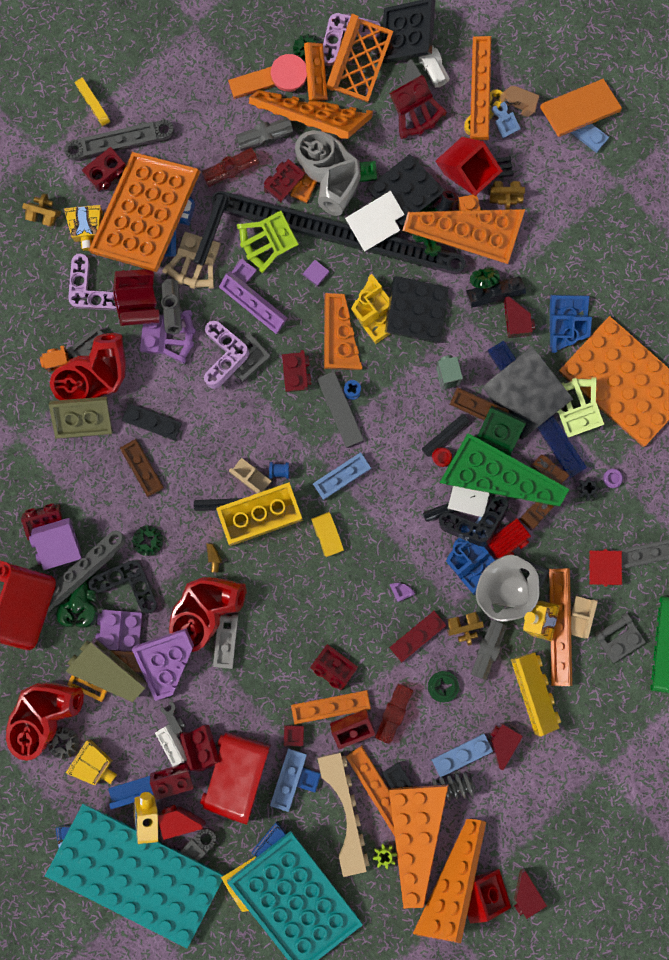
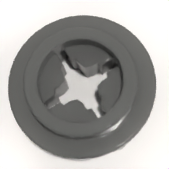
[48,727,79,759]

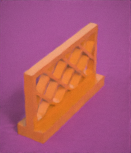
[326,14,393,103]

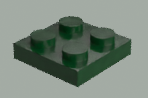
[476,406,526,456]

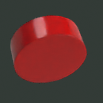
[432,447,452,467]

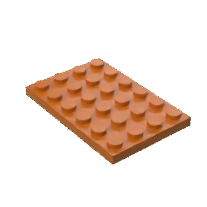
[89,152,200,272]
[558,316,669,447]

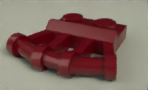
[389,75,448,139]

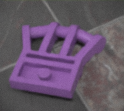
[140,310,196,364]

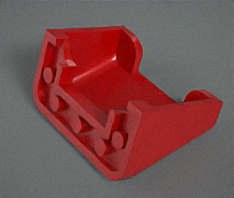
[0,560,56,651]
[200,732,271,825]

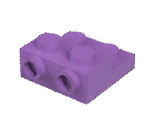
[96,610,143,651]

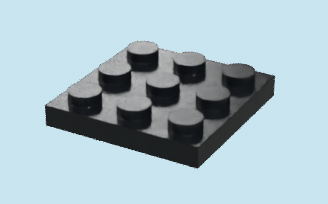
[380,0,436,63]
[367,154,445,229]
[385,276,449,344]

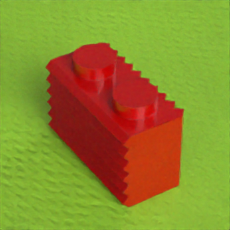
[487,518,531,559]

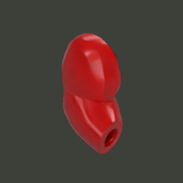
[169,577,246,652]
[6,682,84,761]

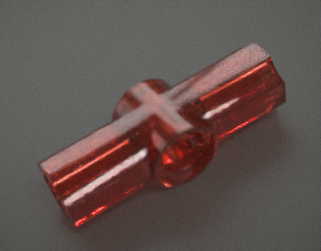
[201,148,259,187]
[375,683,413,745]

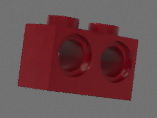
[82,147,126,192]

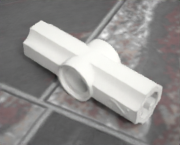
[418,46,450,88]

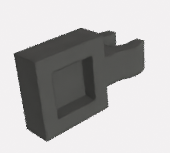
[160,701,186,737]

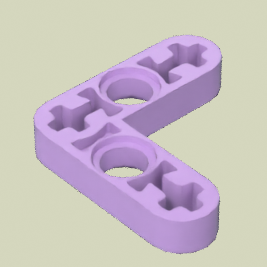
[323,13,381,66]
[68,254,117,311]
[204,321,249,389]

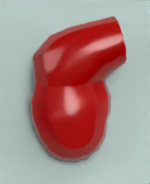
[50,333,126,400]

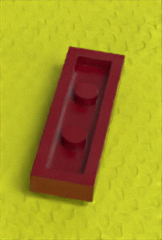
[389,611,446,663]

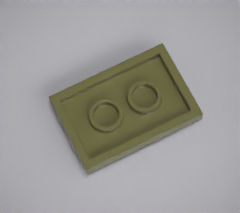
[49,397,113,439]

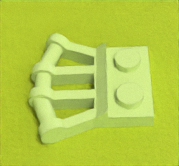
[557,377,604,437]

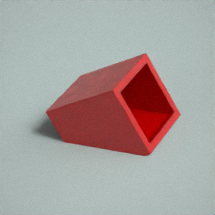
[435,137,502,196]

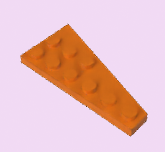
[249,90,373,139]
[402,209,525,264]
[389,785,449,909]
[413,819,486,944]

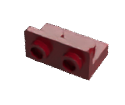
[264,159,305,203]
[282,350,311,392]
[21,503,63,540]
[310,644,358,690]
[180,725,220,771]
[150,763,193,800]

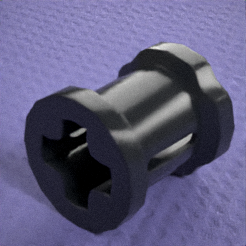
[436,191,458,211]

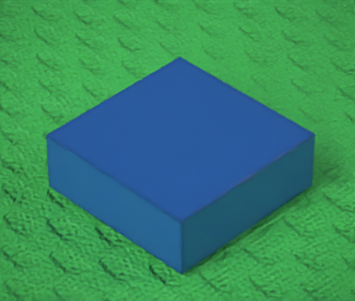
[297,767,321,793]

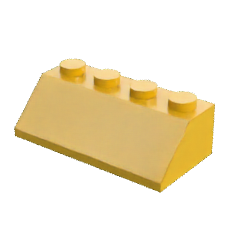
[216,482,303,546]
[511,652,561,736]

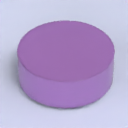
[603,469,623,488]

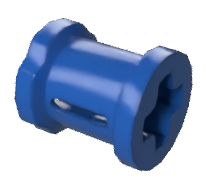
[344,380,361,400]
[269,462,289,479]

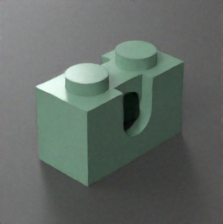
[436,355,463,390]

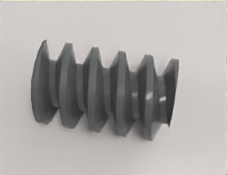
[432,773,474,802]

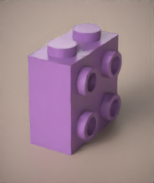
[29,518,82,570]

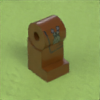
[531,454,569,484]
[519,502,554,531]

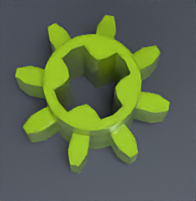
[373,843,397,869]

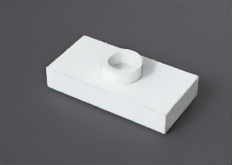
[155,725,187,766]

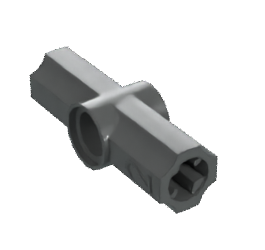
[236,118,293,151]
[161,279,183,335]
[470,620,507,680]

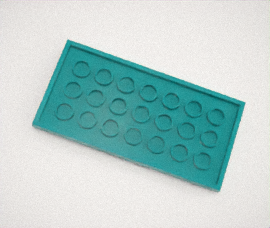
[45,802,224,949]

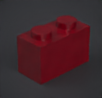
[330,709,375,750]

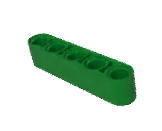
[650,596,669,693]

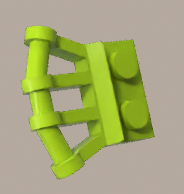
[237,211,299,273]

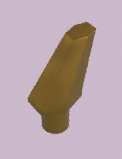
[206,543,223,573]

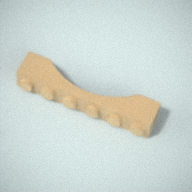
[318,752,369,877]

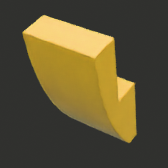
[311,512,344,557]

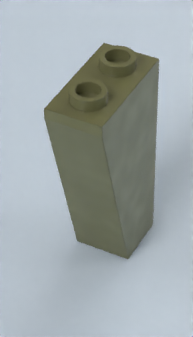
[66,637,147,702]

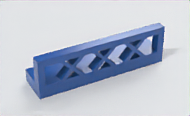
[108,776,154,809]

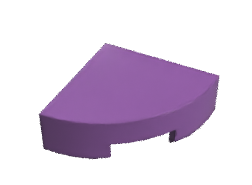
[390,583,415,602]

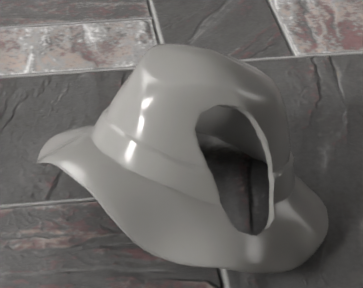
[476,555,539,621]

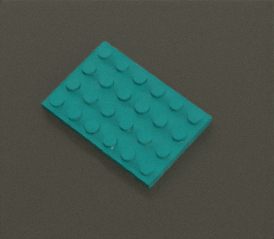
[227,831,363,960]

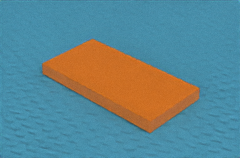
[540,79,622,137]

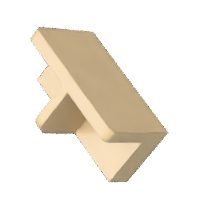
[229,458,272,494]
[571,596,598,639]

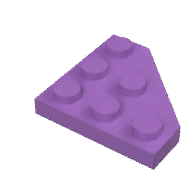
[132,628,194,701]

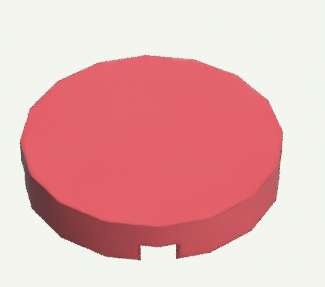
[271,54,307,92]

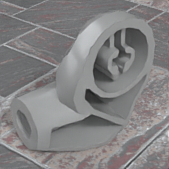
[295,130,361,216]

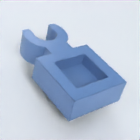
[492,102,520,138]

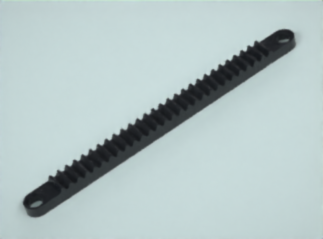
[211,191,465,274]

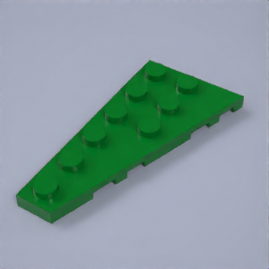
[439,433,570,507]

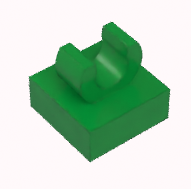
[359,161,377,182]

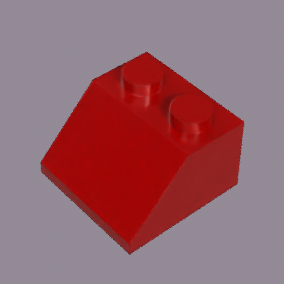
[158,804,206,840]
[467,869,512,923]

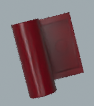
[113,269,159,326]

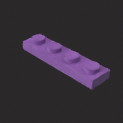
[219,271,288,334]

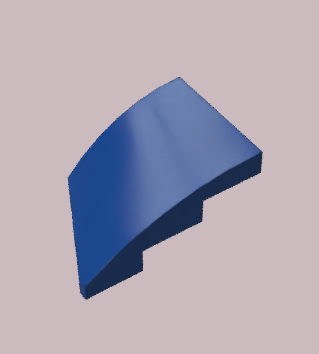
[550,295,592,353]
[446,526,495,595]

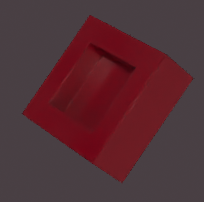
[284,725,304,746]

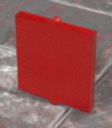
[589,549,622,587]

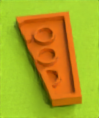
[324,293,362,370]

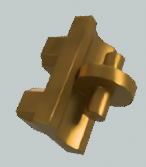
[489,181,525,210]
[22,193,61,226]
[447,612,484,646]

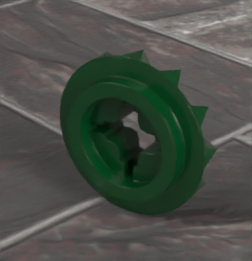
[293,34,321,63]
[470,267,500,288]
[132,525,163,556]
[428,671,459,703]

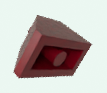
[504,297,535,338]
[490,723,523,770]
[514,869,547,919]

